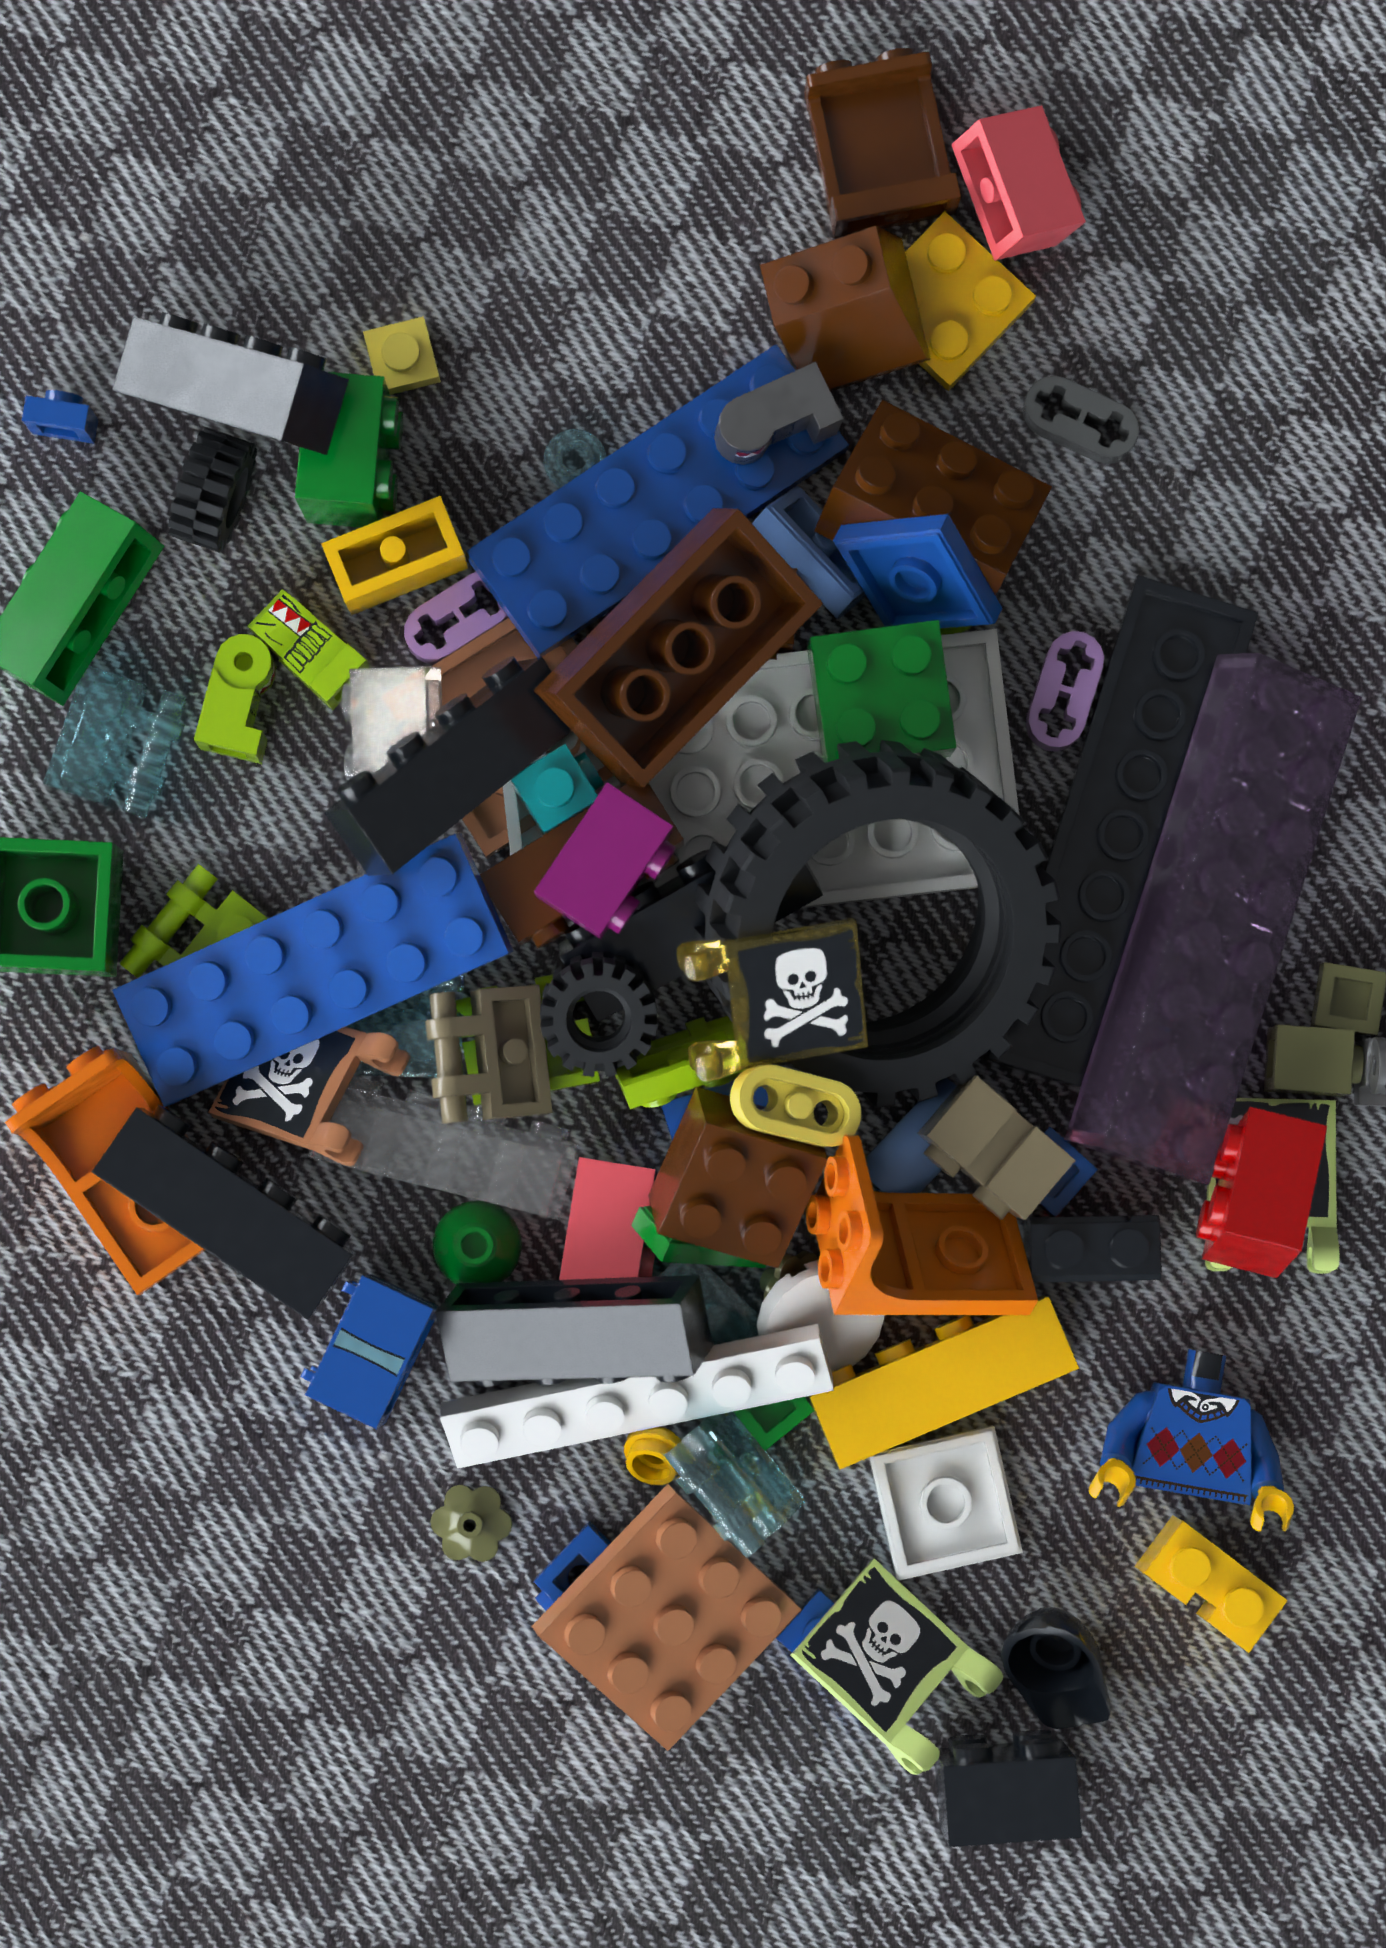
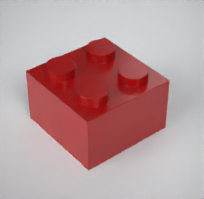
[1196,1107,1327,1278]

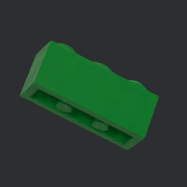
[0,491,165,706]

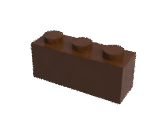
[480,783,684,949]

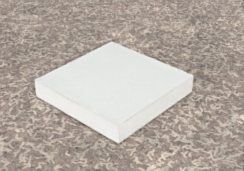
[869,1425,1023,1581]

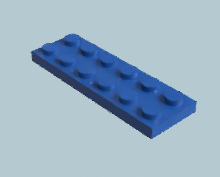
[466,344,849,658]
[112,833,514,1107]

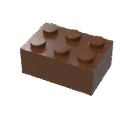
[814,399,1052,596]

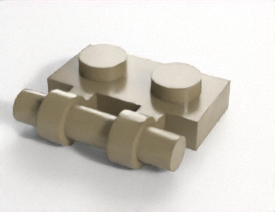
[425,985,553,1124]

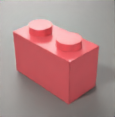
[951,105,1086,261]
[559,1157,656,1280]

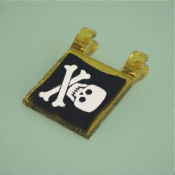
[677,918,868,1081]

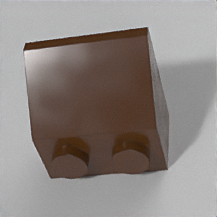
[760,226,930,392]

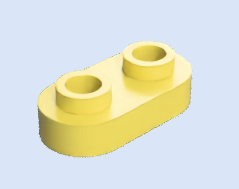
[730,1065,861,1147]

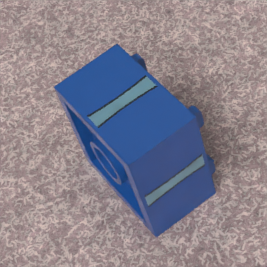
[300,1274,439,1429]

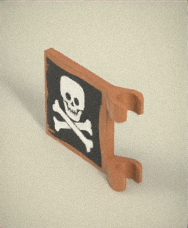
[208,1027,411,1167]

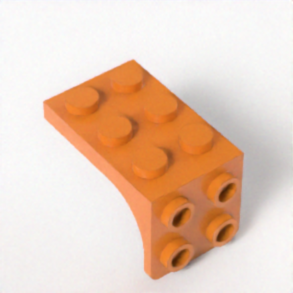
[5,1046,205,1295]
[806,1135,1038,1315]

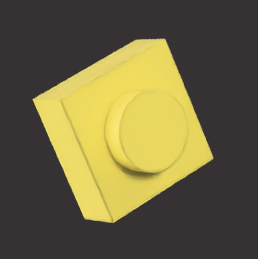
[363,316,441,395]

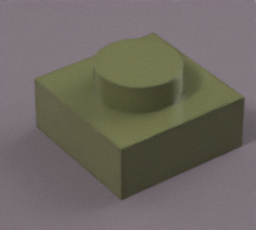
[1310,962,1386,1037]

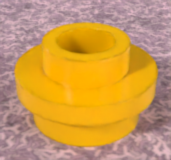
[624,1427,688,1485]

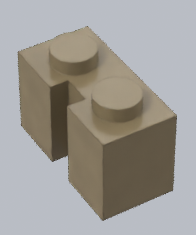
[917,1076,1076,1220]

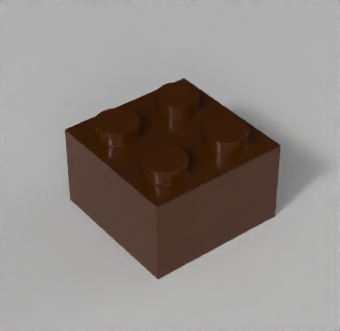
[648,1086,828,1268]

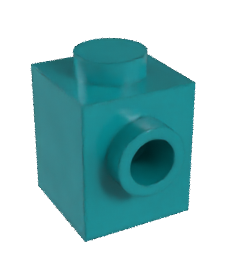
[511,744,604,835]

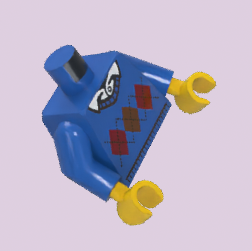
[1089,1349,1294,1531]

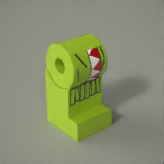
[247,589,371,711]
[194,634,276,764]

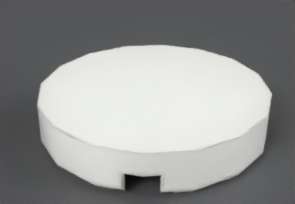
[757,1259,885,1371]

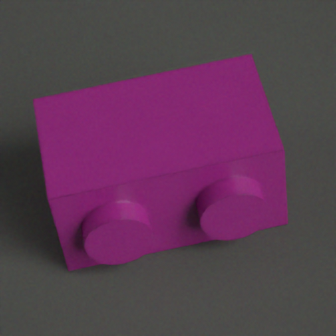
[534,782,677,940]

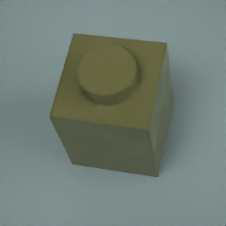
[1264,1025,1364,1097]

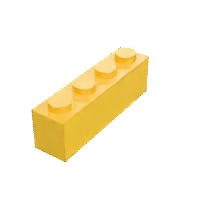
[808,1296,1079,1469]

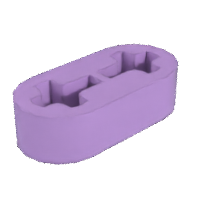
[404,572,509,664]
[1026,631,1104,752]

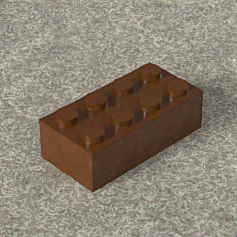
[534,508,823,788]

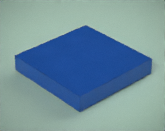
[833,514,1003,629]

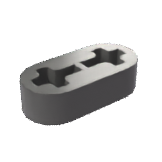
[1022,375,1139,464]

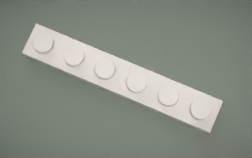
[440,1324,834,1469]

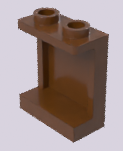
[804,48,961,238]

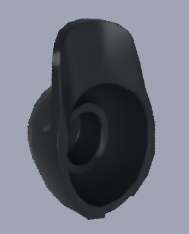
[1000,1607,1111,1729]

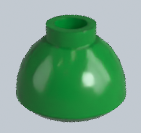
[433,1200,522,1285]

